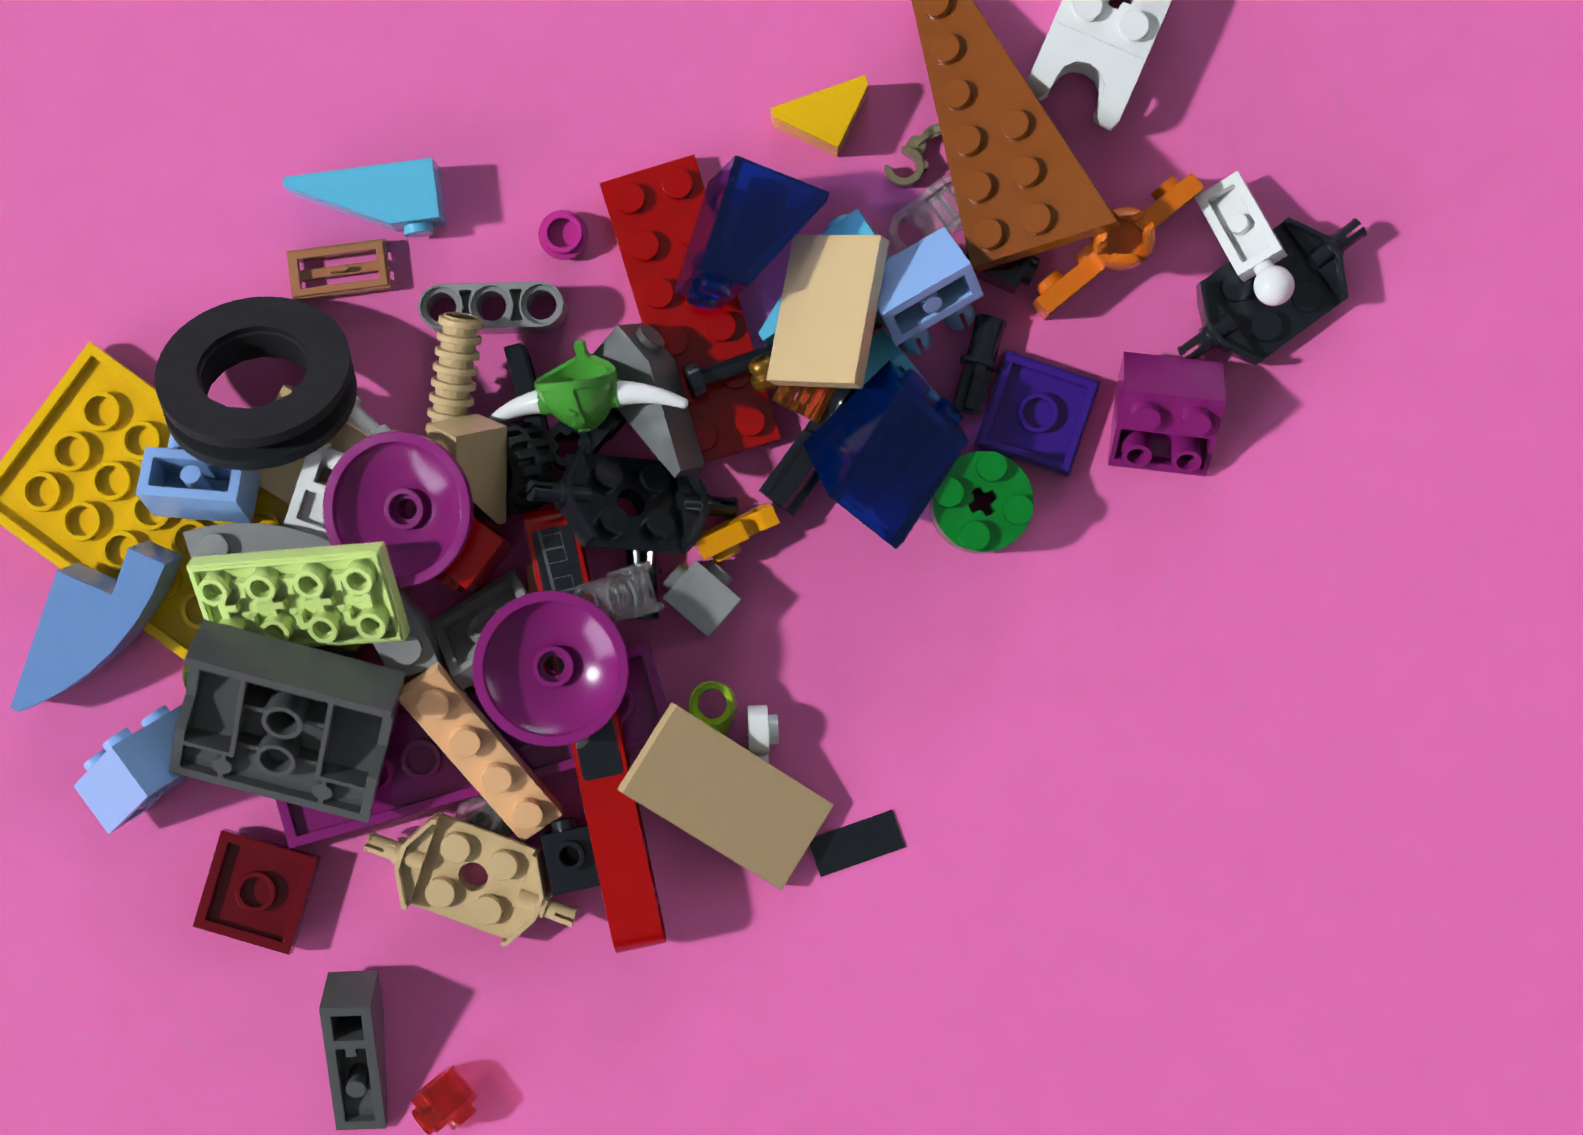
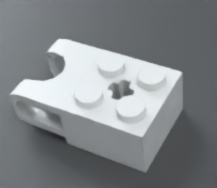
[1027,0,1172,131]

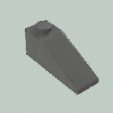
[593,323,706,478]
[319,970,387,1130]

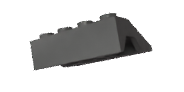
[169,619,406,823]

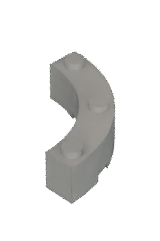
[183,523,447,677]

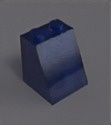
[674,155,830,310]
[803,360,969,549]

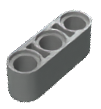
[418,282,568,334]

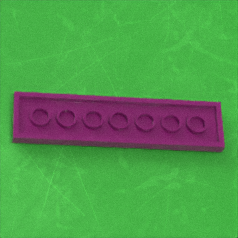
[275,643,668,849]

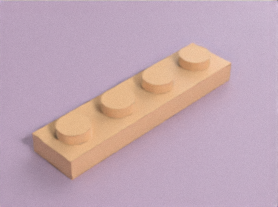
[399,662,563,842]

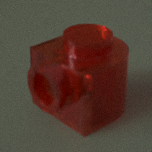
[411,1065,478,1135]

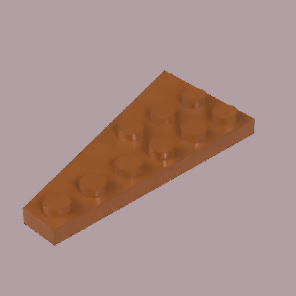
[911,0,1122,272]

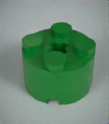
[930,451,1034,554]

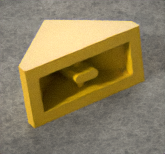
[770,75,868,157]

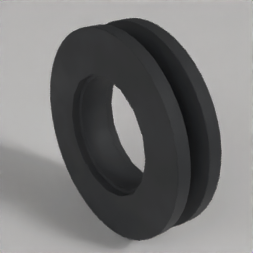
[155,296,357,470]

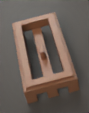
[286,238,394,302]

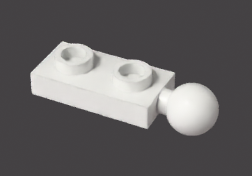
[1194,171,1295,306]

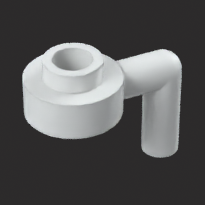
[747,705,779,763]

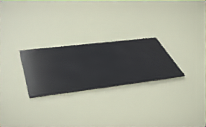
[810,810,905,877]

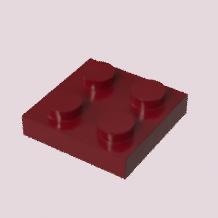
[193,829,321,955]

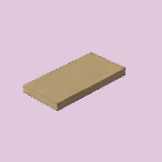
[617,702,834,890]

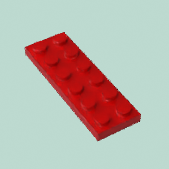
[599,154,781,463]

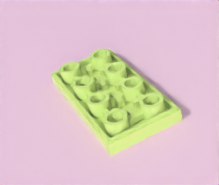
[186,541,410,647]

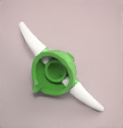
[488,340,688,433]

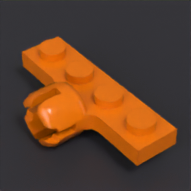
[1032,172,1205,320]

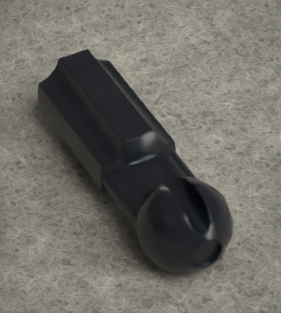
[758,385,874,517]

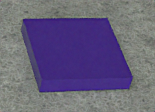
[974,350,1101,477]

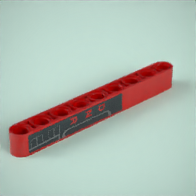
[523,506,667,953]

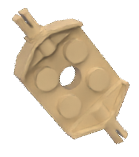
[364,812,579,947]

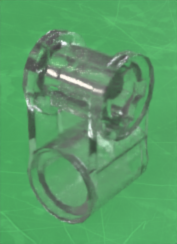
[886,173,963,255]
[572,560,665,623]

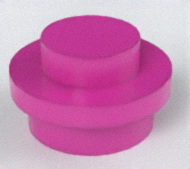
[538,210,588,260]

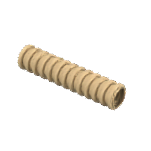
[425,312,484,432]

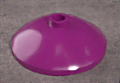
[323,431,473,587]
[473,590,629,746]

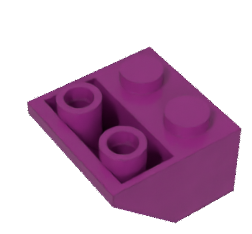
[1108,352,1226,476]

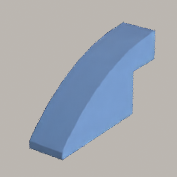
[10,540,184,712]

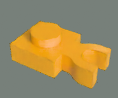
[694,502,780,563]

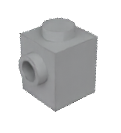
[663,560,742,638]

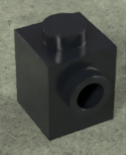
[540,816,600,895]

